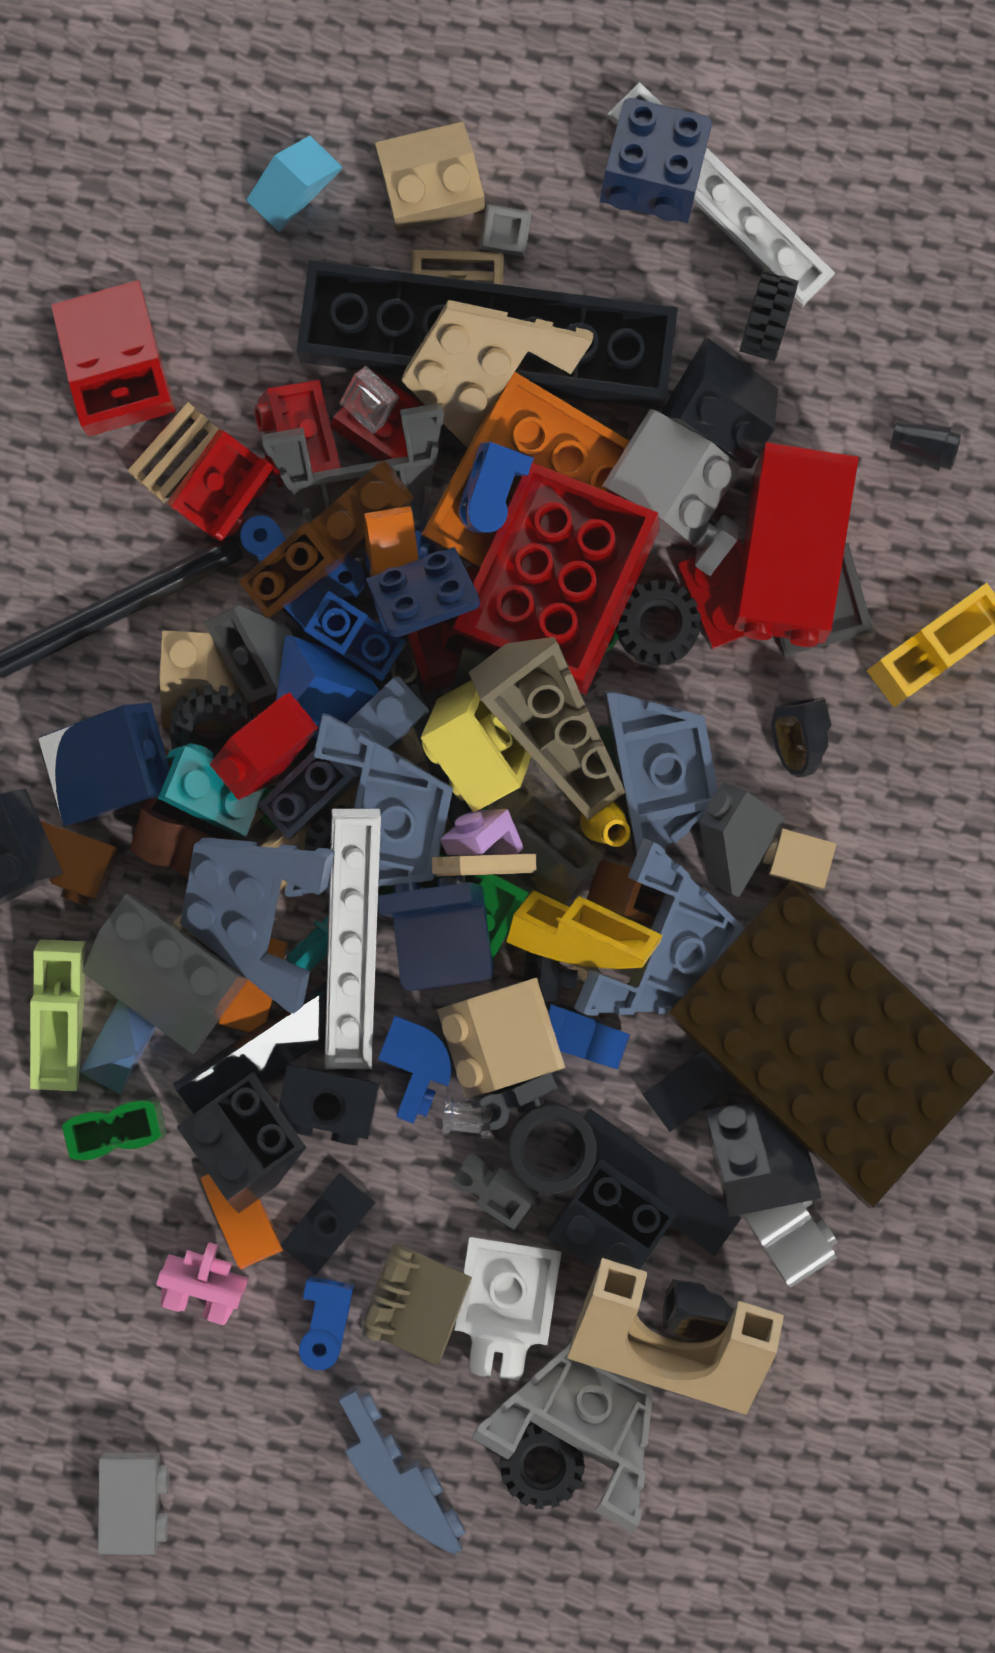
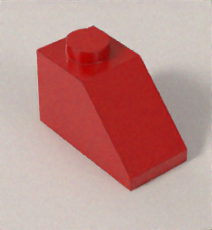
[209,692,319,800]

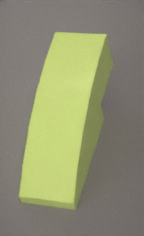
[30,939,86,1091]

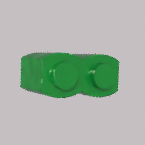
[62,1099,167,1160]

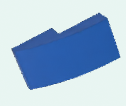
[304,591,407,681]

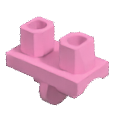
[156,1242,249,1325]

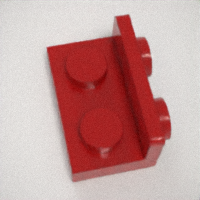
[254,380,341,488]

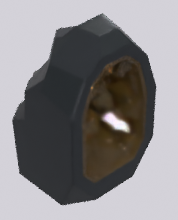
[771,697,832,777]
[663,1279,735,1342]

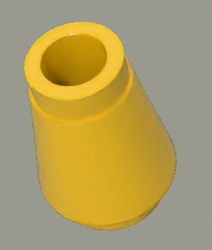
[580,801,630,847]

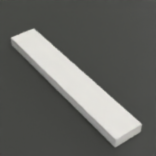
[607,82,835,308]
[324,809,381,1070]

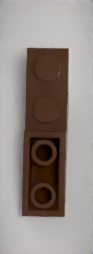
[238,462,414,618]

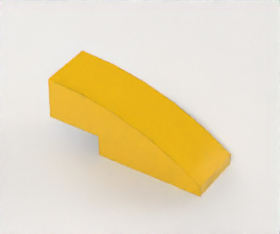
[867,583,995,707]
[507,890,663,969]

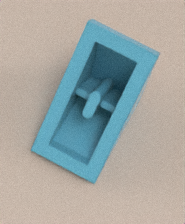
[246,135,343,232]

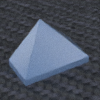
[80,999,157,1094]

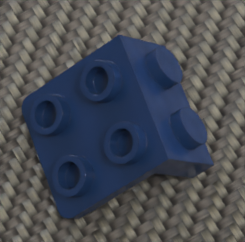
[599,98,712,223]
[366,547,480,637]
[378,876,493,991]

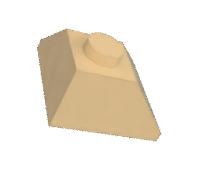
[159,630,256,732]

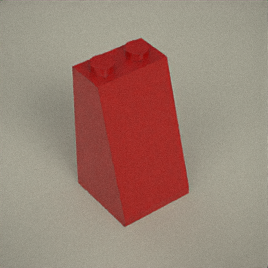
[733,442,859,647]

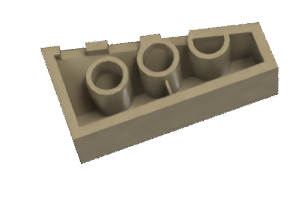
[469,637,625,820]

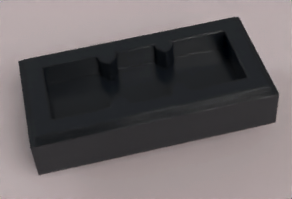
[281,1172,376,1275]

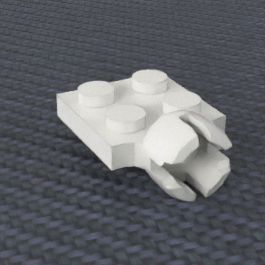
[455,1237,562,1382]

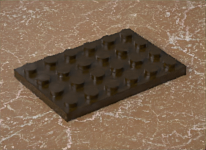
[666,880,994,1208]

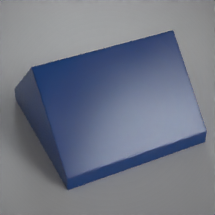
[276,635,379,741]

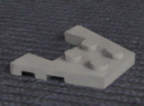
[471,1343,653,1533]

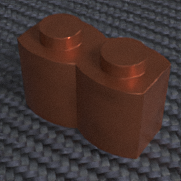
[130,798,235,879]

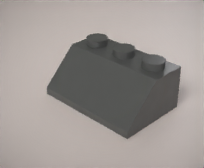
[83,894,248,1054]

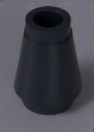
[890,422,961,472]

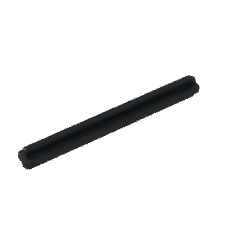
[0,536,243,678]

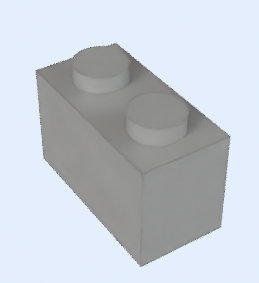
[98,1453,169,1555]

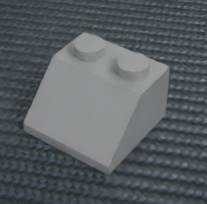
[602,409,741,545]

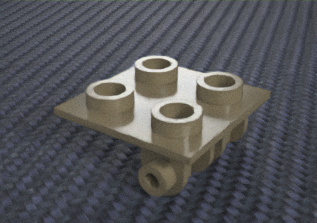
[360,1242,472,1365]

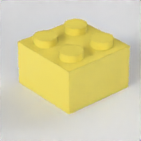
[421,680,532,812]

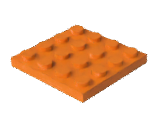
[421,372,630,569]

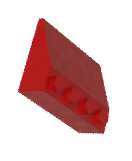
[453,462,660,695]

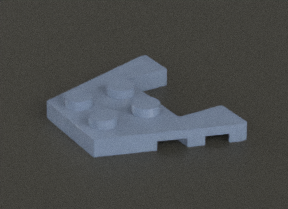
[285,713,453,897]
[180,837,335,1014]
[574,838,744,1016]

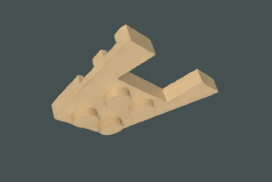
[402,300,593,448]

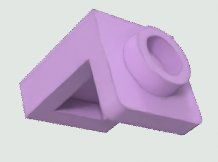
[440,809,523,856]

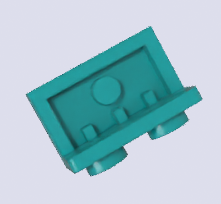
[158,743,266,838]

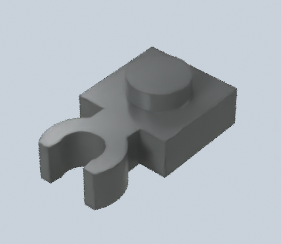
[451,1154,539,1230]

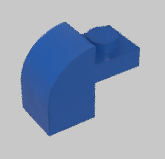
[378,1016,452,1124]

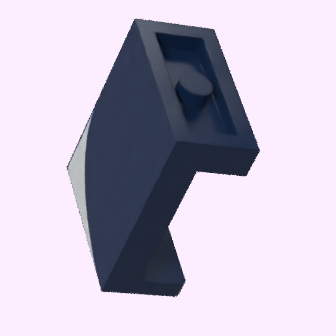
[38,702,170,826]

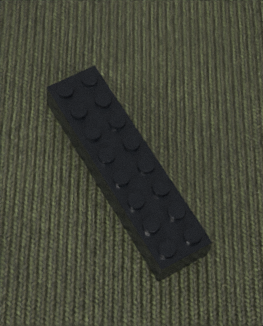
[297,260,678,409]

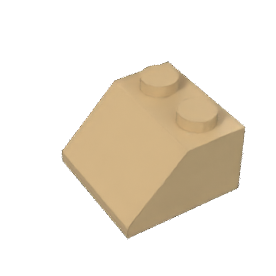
[375,122,485,232]
[437,978,565,1099]

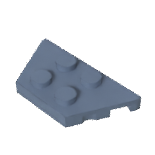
[603,690,718,858]

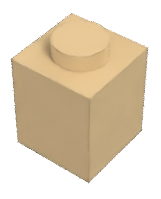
[762,829,837,890]

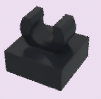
[524,952,578,1001]

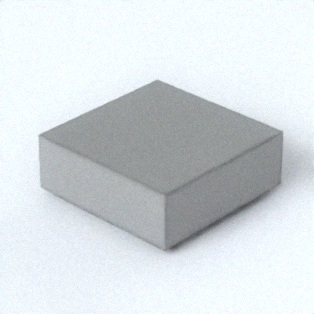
[479,204,532,259]

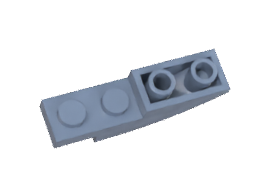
[257,677,430,839]
[339,1386,466,1554]

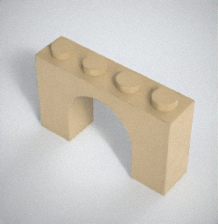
[567,1258,784,1415]

